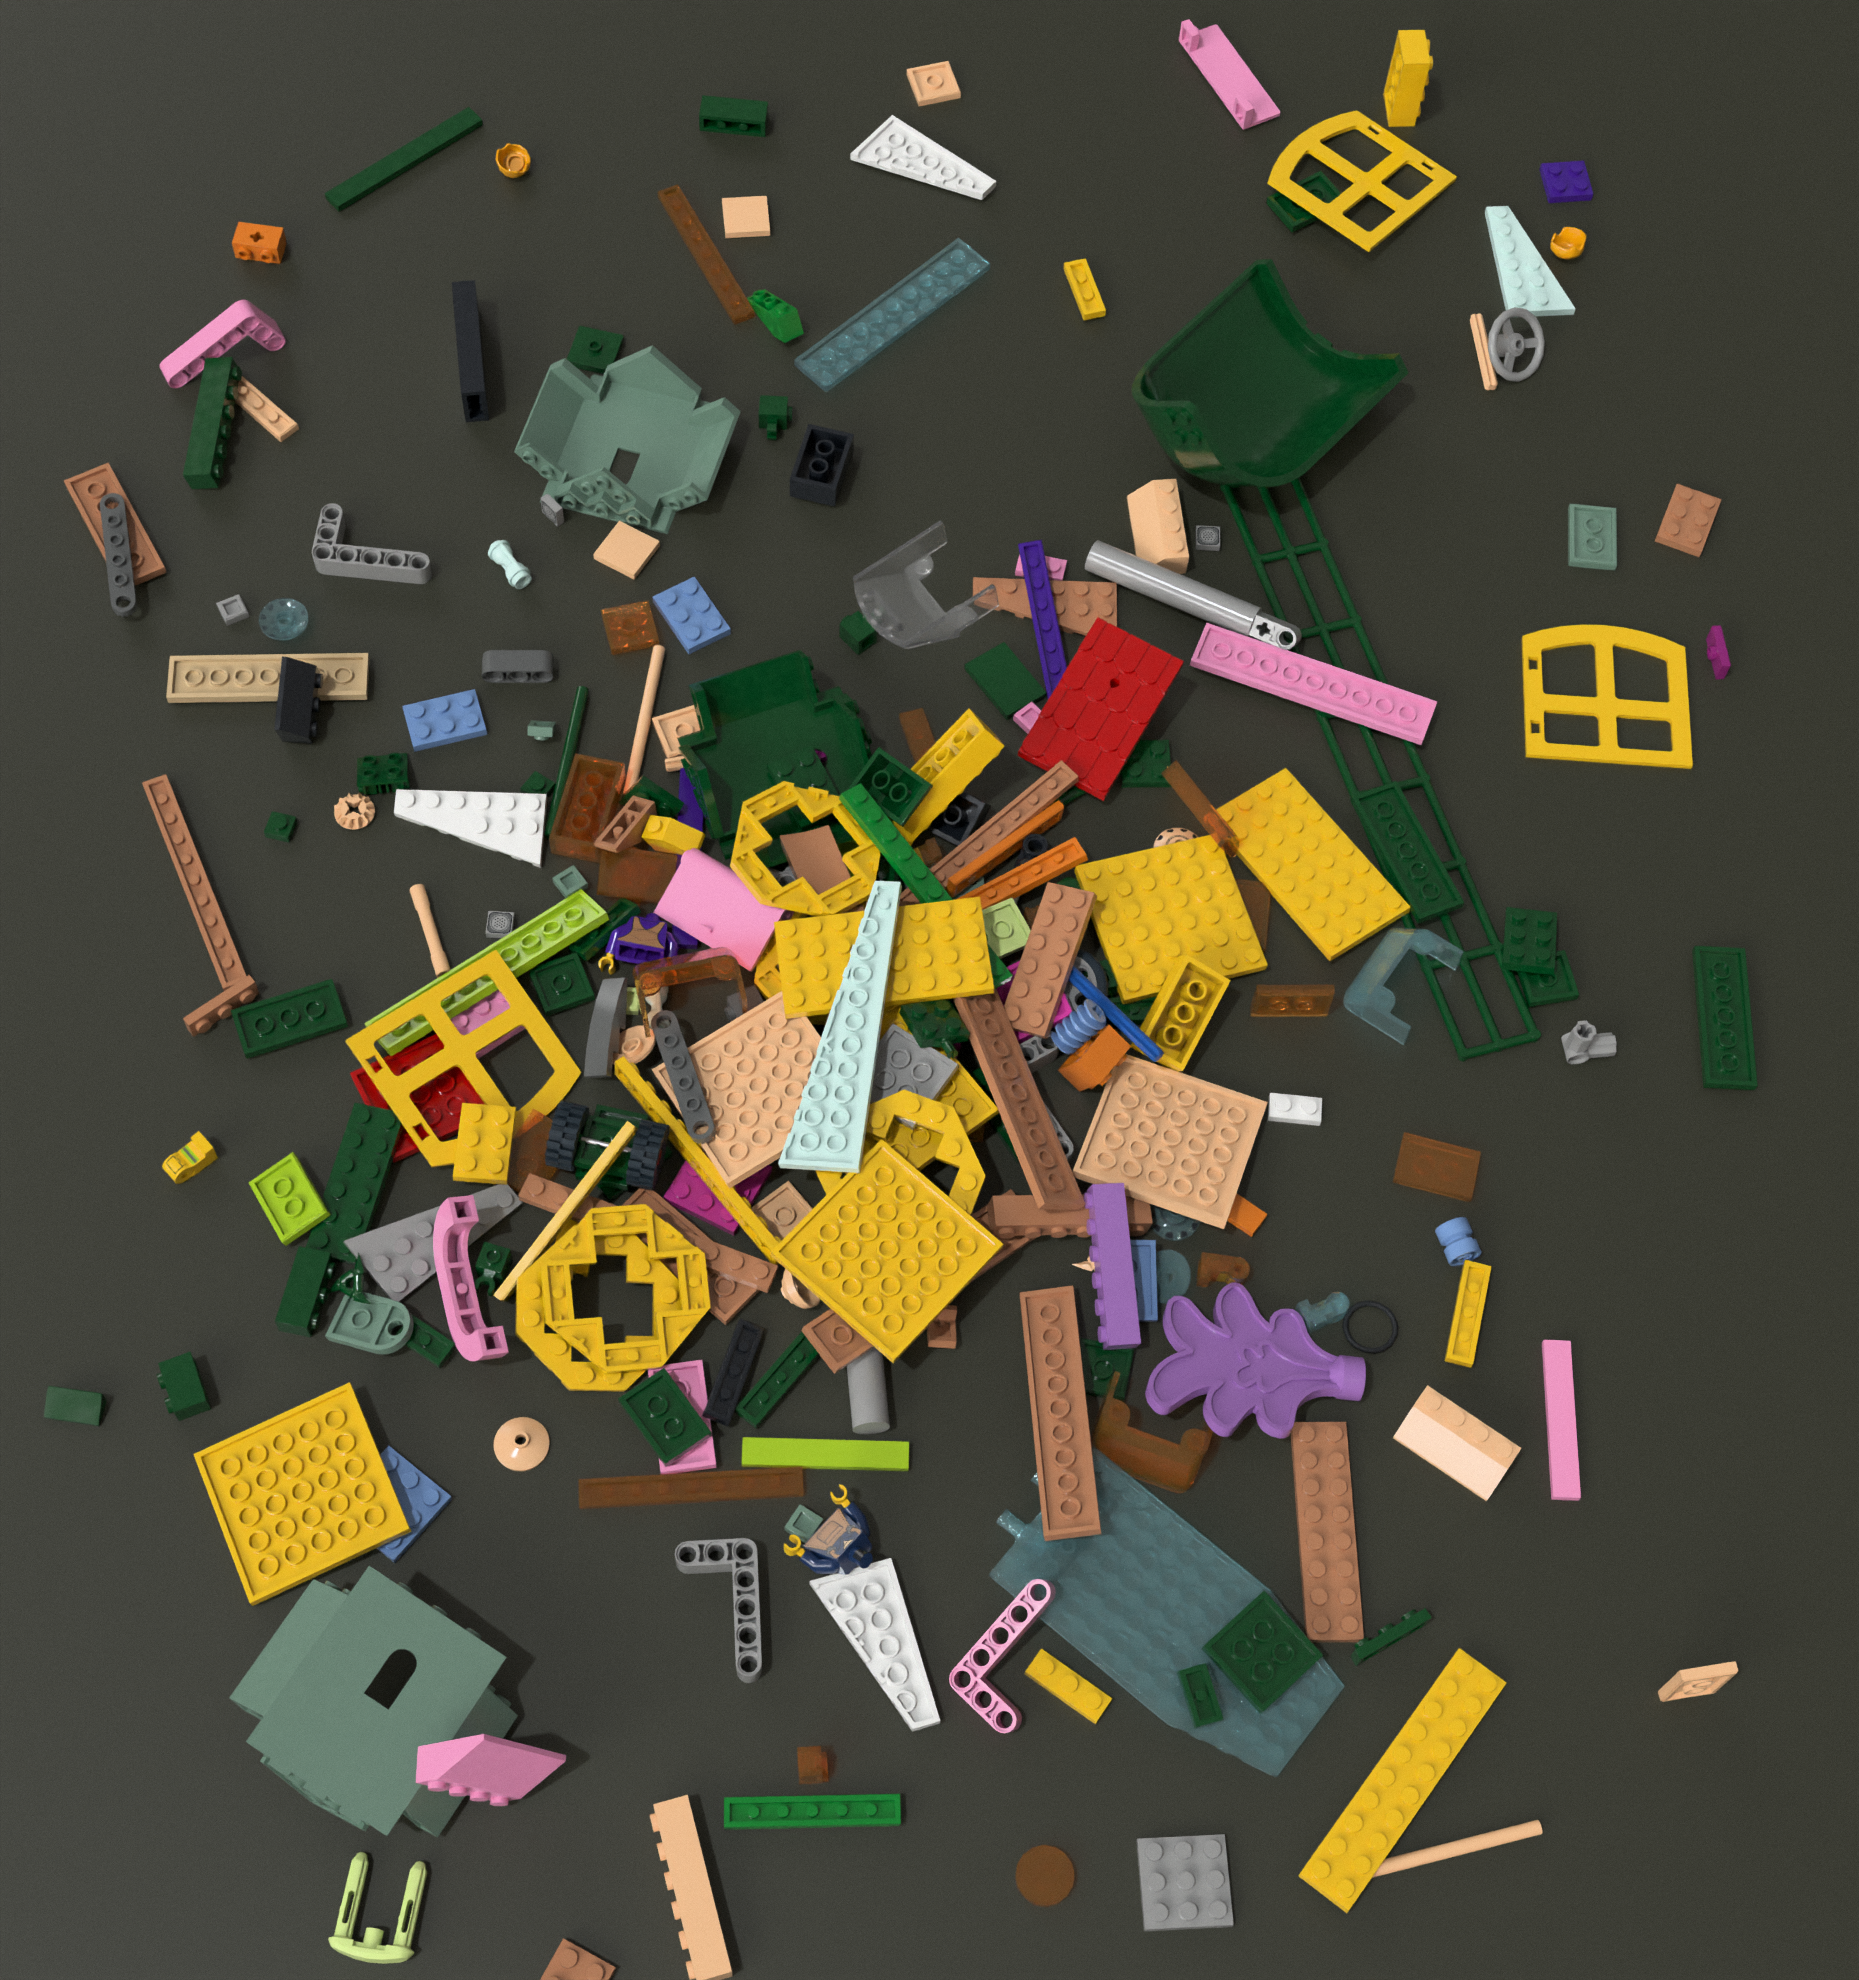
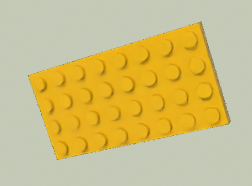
[1207,768,1411,961]
[774,897,994,1019]

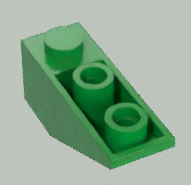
[746,289,804,343]

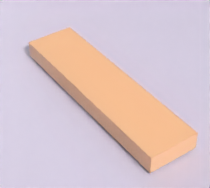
[235,376,299,442]

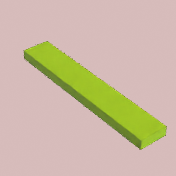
[742,1437,909,1471]

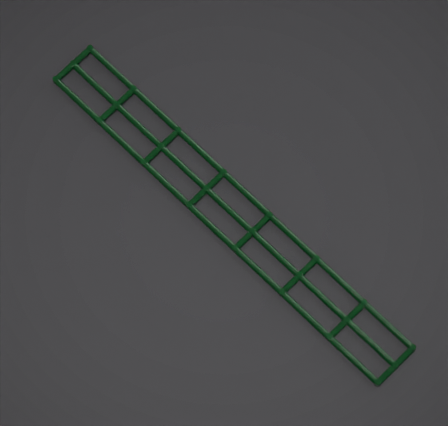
[1220,477,1541,1062]

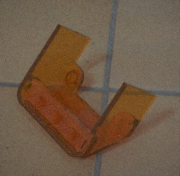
[632,947,748,1038]
[1091,1371,1213,1493]

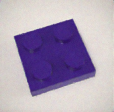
[1539,161,1593,203]

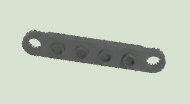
[100,493,137,617]
[651,1010,716,1144]

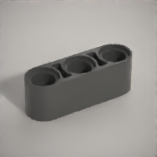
[481,650,554,683]

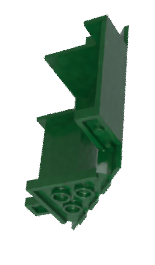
[677,650,872,868]

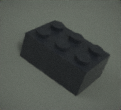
[790,424,854,507]

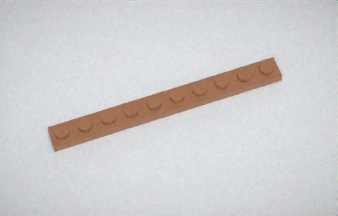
[899,760,1079,906]
[142,774,247,991]
[518,1173,778,1293]

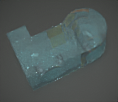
[1295,1292,1350,1334]

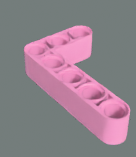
[160,300,286,388]
[949,1579,1056,1733]

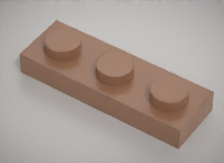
[183,975,259,1037]

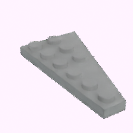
[343,1184,523,1302]

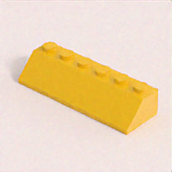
[886,708,1004,846]

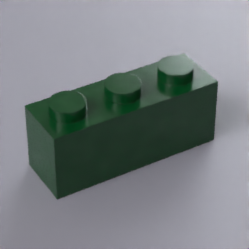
[699,95,768,137]
[275,1246,336,1338]

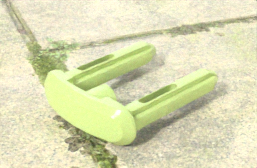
[328,1852,427,1964]

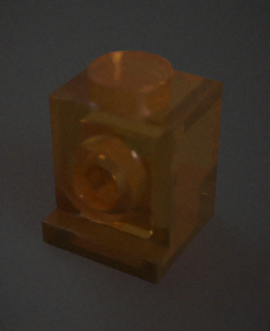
[797,1746,828,1785]

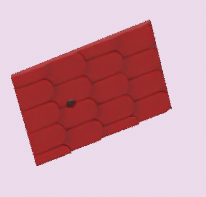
[1018,617,1184,801]

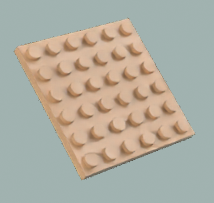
[652,991,821,1189]
[1072,1054,1268,1229]

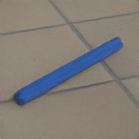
[1068,965,1164,1062]

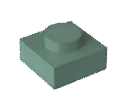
[527,720,556,740]
[552,865,588,899]
[785,1504,823,1543]

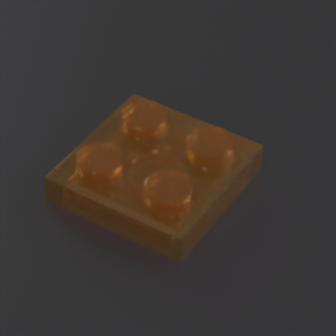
[601,601,659,655]

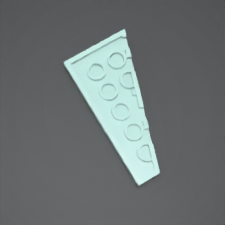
[1485,206,1575,316]

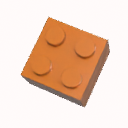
[1058,1025,1131,1092]

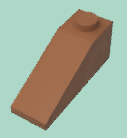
[594,796,657,853]

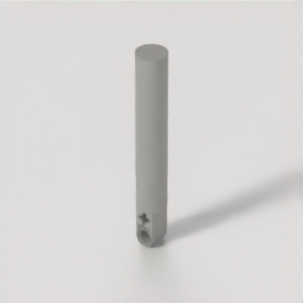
[1085,540,1302,649]
[847,1347,890,1435]

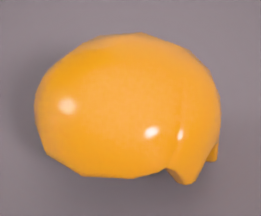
[496,143,531,178]
[1550,227,1587,260]

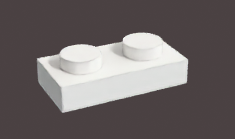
[1268,1093,1322,1126]

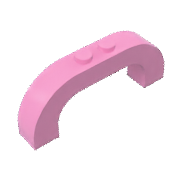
[433,1195,508,1361]

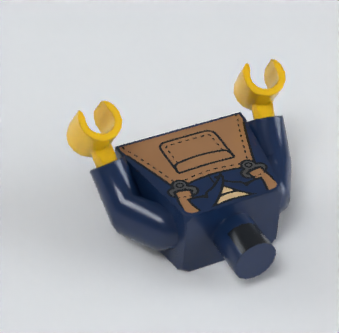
[783,1485,873,1575]

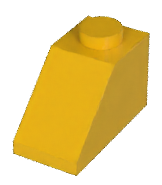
[642,815,705,855]

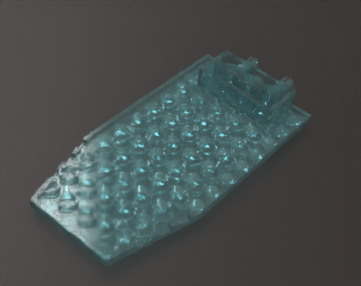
[989,1447,1345,1777]

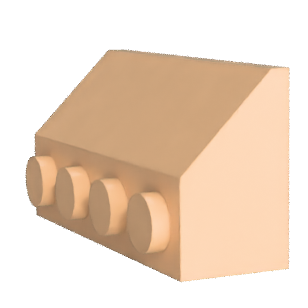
[1127,479,1189,574]
[1393,1385,1521,1501]

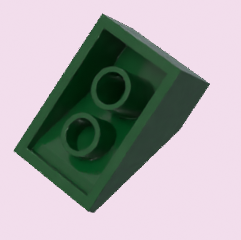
[849,747,933,827]

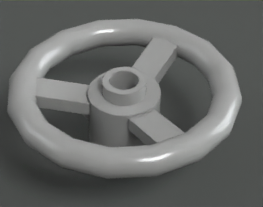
[1488,307,1545,382]

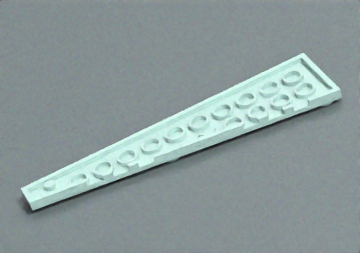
[778,881,902,1173]

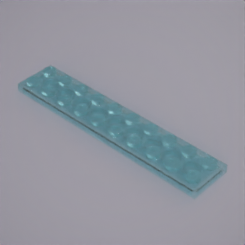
[794,238,990,392]

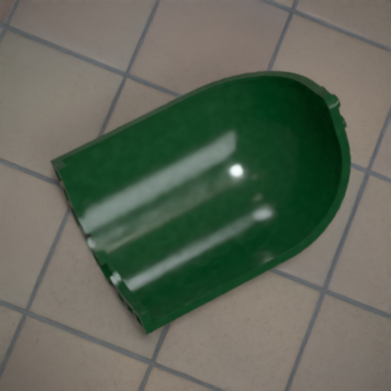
[1132,259,1409,487]

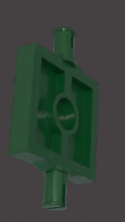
[899,999,970,1059]

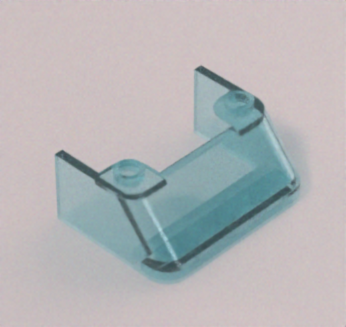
[1343,928,1464,1045]

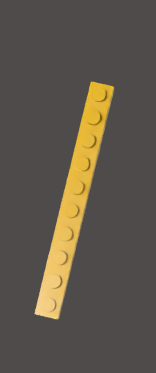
[615,1056,781,1265]

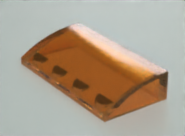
[1161,760,1239,858]

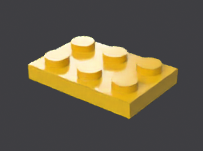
[453,1103,516,1185]

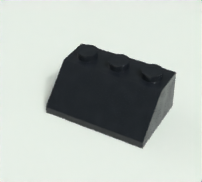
[274,656,323,744]
[927,791,992,846]

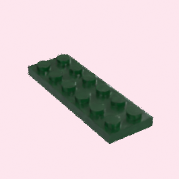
[1350,781,1464,923]
[1692,946,1758,1090]
[306,1103,404,1265]

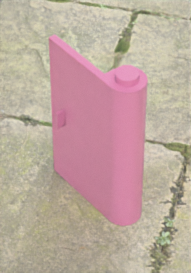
[653,848,794,972]

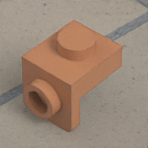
[927,1305,957,1349]

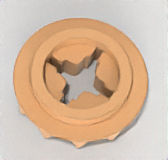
[334,792,375,830]

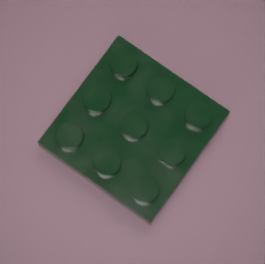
[1201,1591,1323,1714]

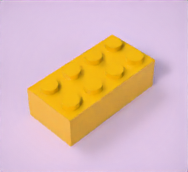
[1383,30,1433,127]
[1131,955,1231,1072]

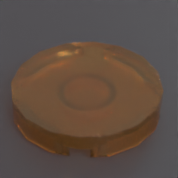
[1015,1845,1075,1907]

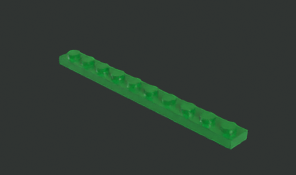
[839,783,1013,989]

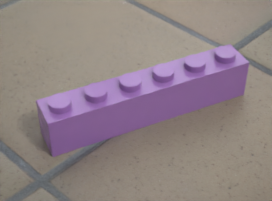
[1084,1183,1141,1350]

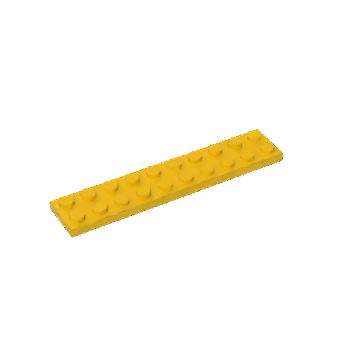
[1298,1648,1507,1913]

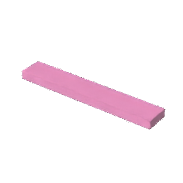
[1542,1340,1581,1501]

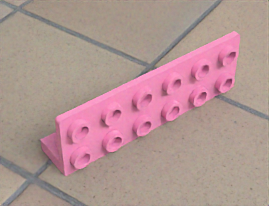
[1179,19,1280,130]

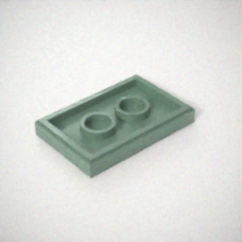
[1568,504,1617,571]

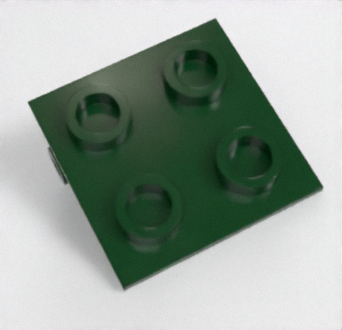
[357,752,410,795]

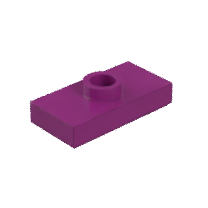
[1706,625,1731,679]

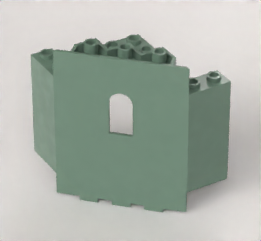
[514,345,741,534]
[229,1566,518,1837]

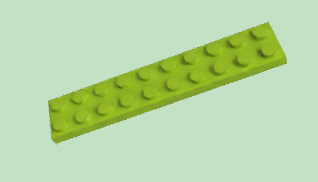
[364,889,609,1056]

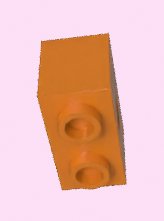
[232,222,287,264]

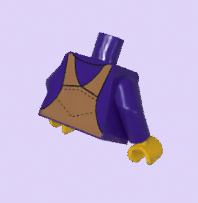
[598,913,678,986]

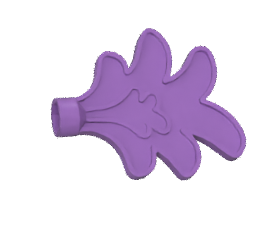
[1145,1282,1366,1439]

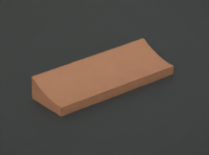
[780,825,865,917]

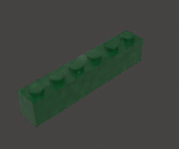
[183,357,242,489]

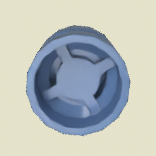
[1435,1217,1482,1266]

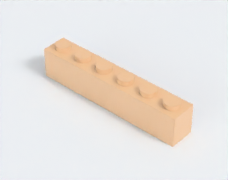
[650,1795,732,1980]

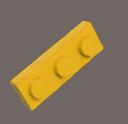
[1064,258,1106,320]
[1025,1649,1112,1724]

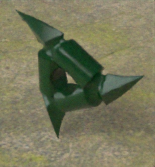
[328,1252,371,1304]

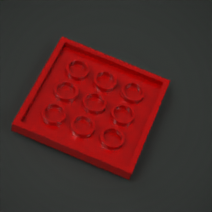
[350,1034,485,1163]

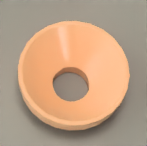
[781,1269,820,1309]

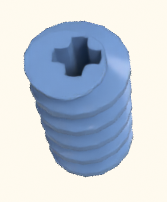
[1051,999,1106,1054]

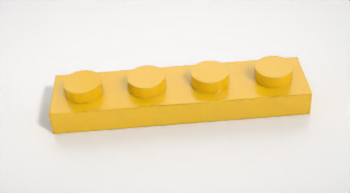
[1444,1260,1491,1368]

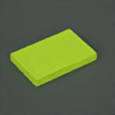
[249,1152,330,1246]

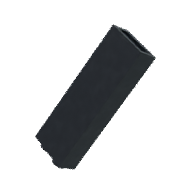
[452,280,489,423]

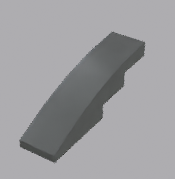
[584,977,628,1078]

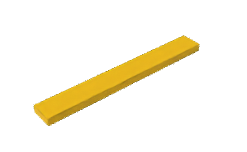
[494,1121,637,1302]

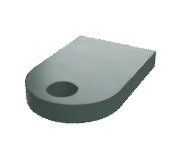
[325,1292,414,1355]

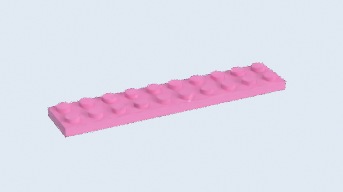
[1190,623,1437,745]

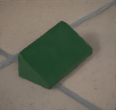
[44,1386,106,1426]

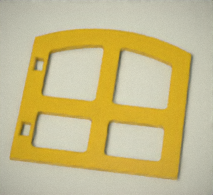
[1267,110,1457,252]
[1522,625,1693,769]
[345,950,581,1168]

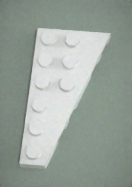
[850,115,996,200]
[394,789,547,868]
[809,1558,940,1732]

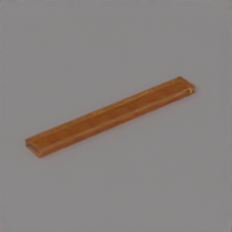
[658,184,755,325]
[579,1467,804,1509]

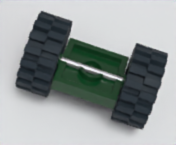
[545,1100,670,1190]

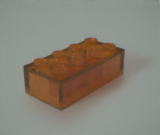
[549,753,626,863]

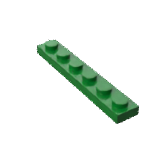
[724,1794,901,1830]

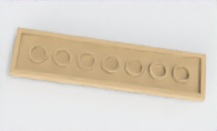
[166,653,370,703]

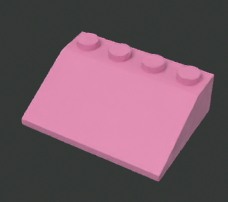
[416,1734,566,1806]

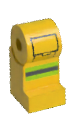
[162,1131,218,1184]

